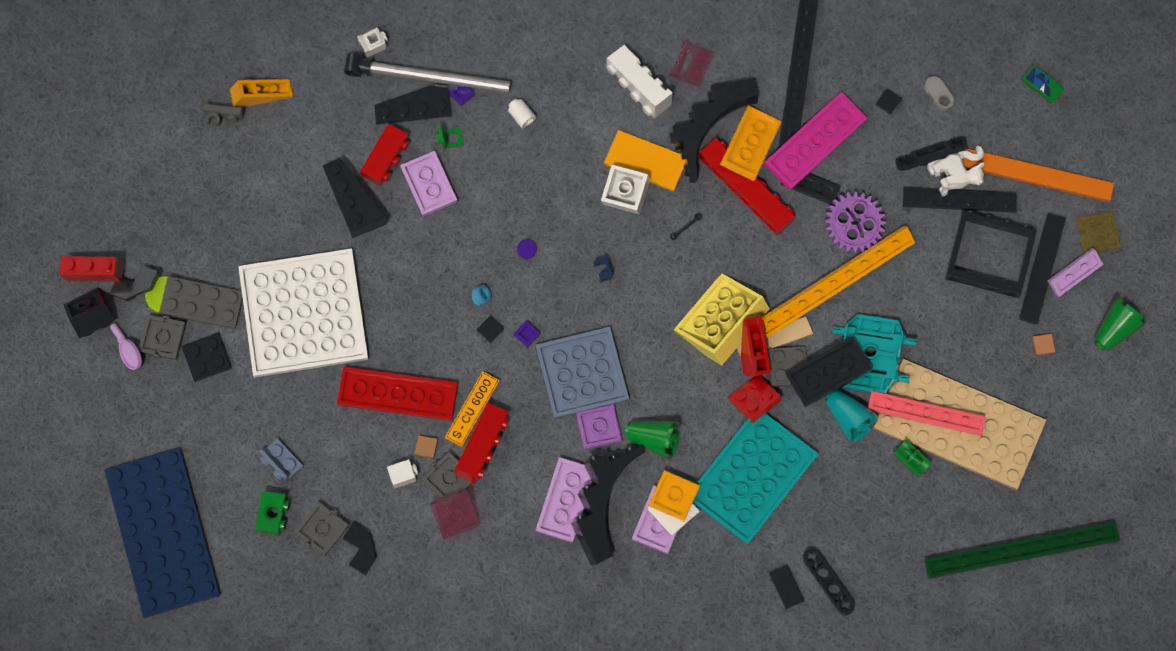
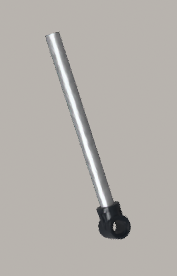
[344,53,511,93]

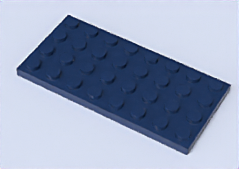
[104,448,220,619]

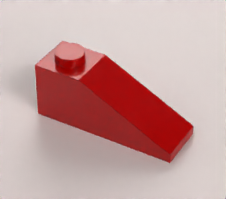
[741,316,771,376]

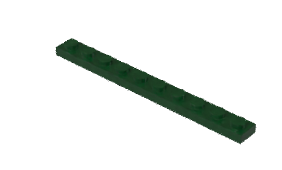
[924,521,1120,579]

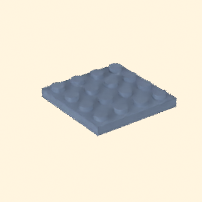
[536,327,629,419]

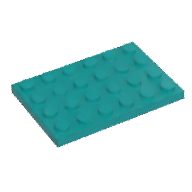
[693,414,819,546]

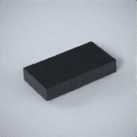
[769,566,804,610]

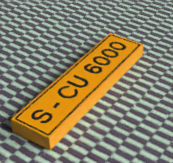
[445,372,500,447]

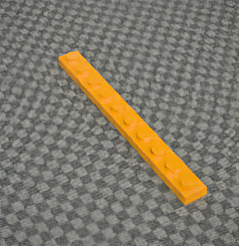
[762,226,915,339]

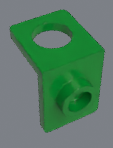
[435,125,464,150]

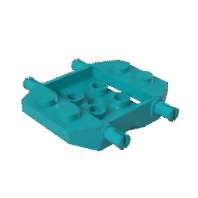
[832,314,917,394]

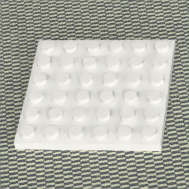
[238,249,368,378]

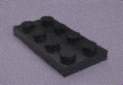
[786,337,873,408]

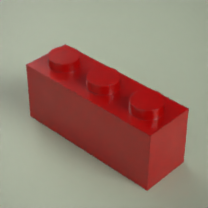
[360,124,410,186]
[59,256,124,282]

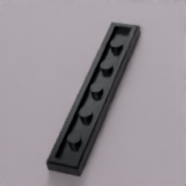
[1019,213,1066,325]

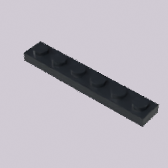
[902,187,1017,213]

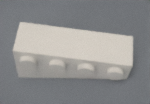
[606,45,673,118]

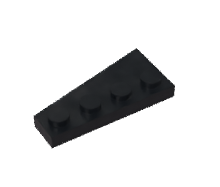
[374,83,451,125]

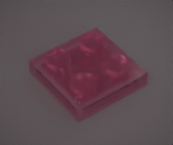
[430,489,480,540]

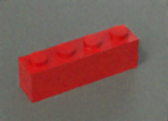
[454,402,509,484]

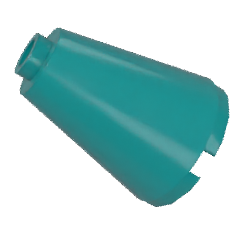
[826,390,878,443]

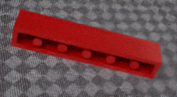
[698,138,795,236]

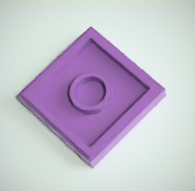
[576,404,622,450]

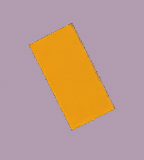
[720,105,782,181]
[604,130,686,192]

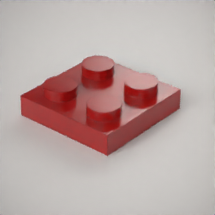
[728,375,782,424]

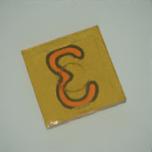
[1075,212,1121,254]

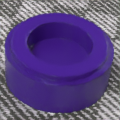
[517,240,536,260]

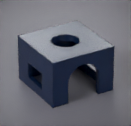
[593,257,612,283]

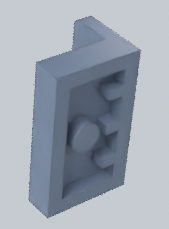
[259,439,303,483]

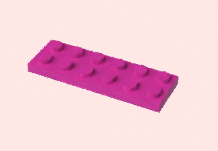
[764,92,867,191]

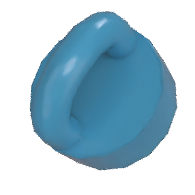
[471,285,491,306]

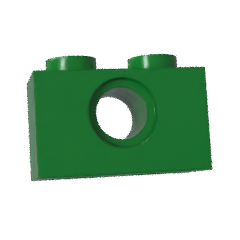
[255,491,290,536]

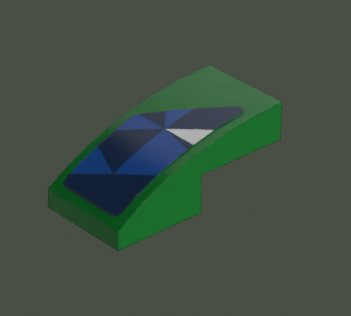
[1021,65,1064,104]

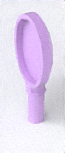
[110,323,141,370]

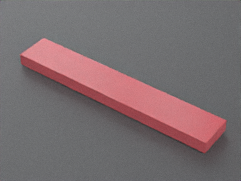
[868,391,986,436]

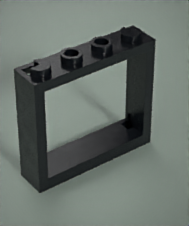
[945,210,1037,299]

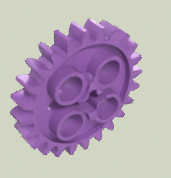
[823,191,886,254]

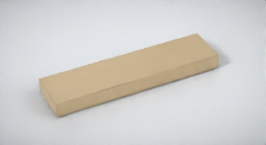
[736,316,813,359]

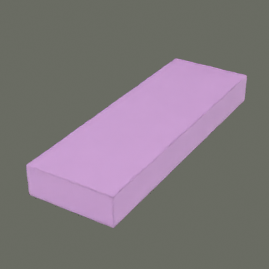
[1047,248,1104,297]

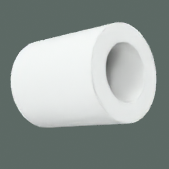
[508,99,536,129]

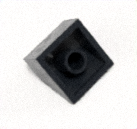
[63,287,114,339]

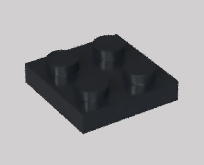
[181,333,231,382]

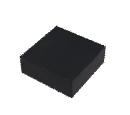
[876,88,902,115]
[476,316,504,344]

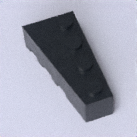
[322,159,387,238]

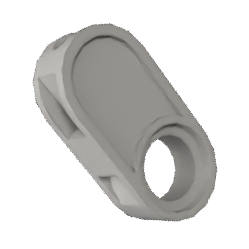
[925,76,954,111]

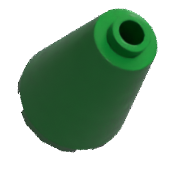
[1094,298,1147,351]
[625,421,681,459]

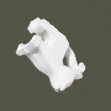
[927,146,984,196]

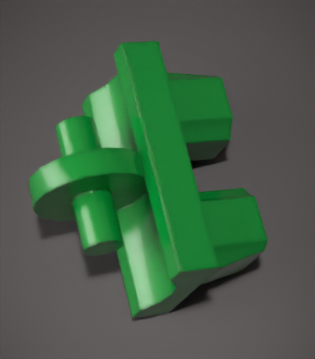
[893,439,932,478]

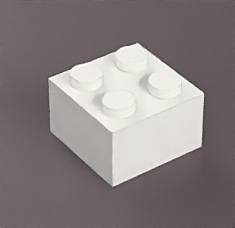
[601,165,651,215]

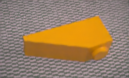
[230,79,293,107]

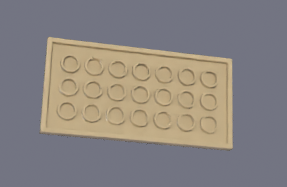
[873,359,1046,490]

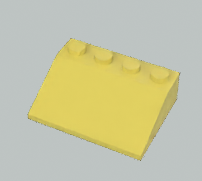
[674,273,770,366]

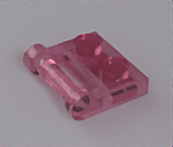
[669,41,714,87]

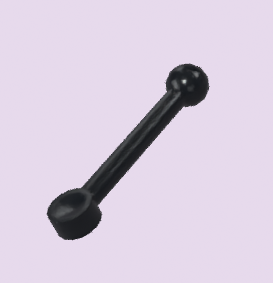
[670,213,702,240]

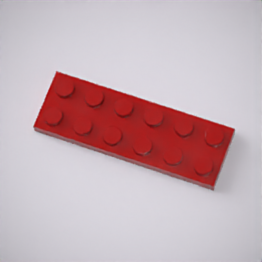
[337,367,458,421]

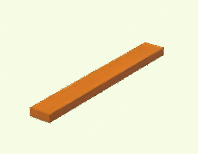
[963,149,1114,202]

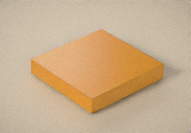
[648,470,700,522]

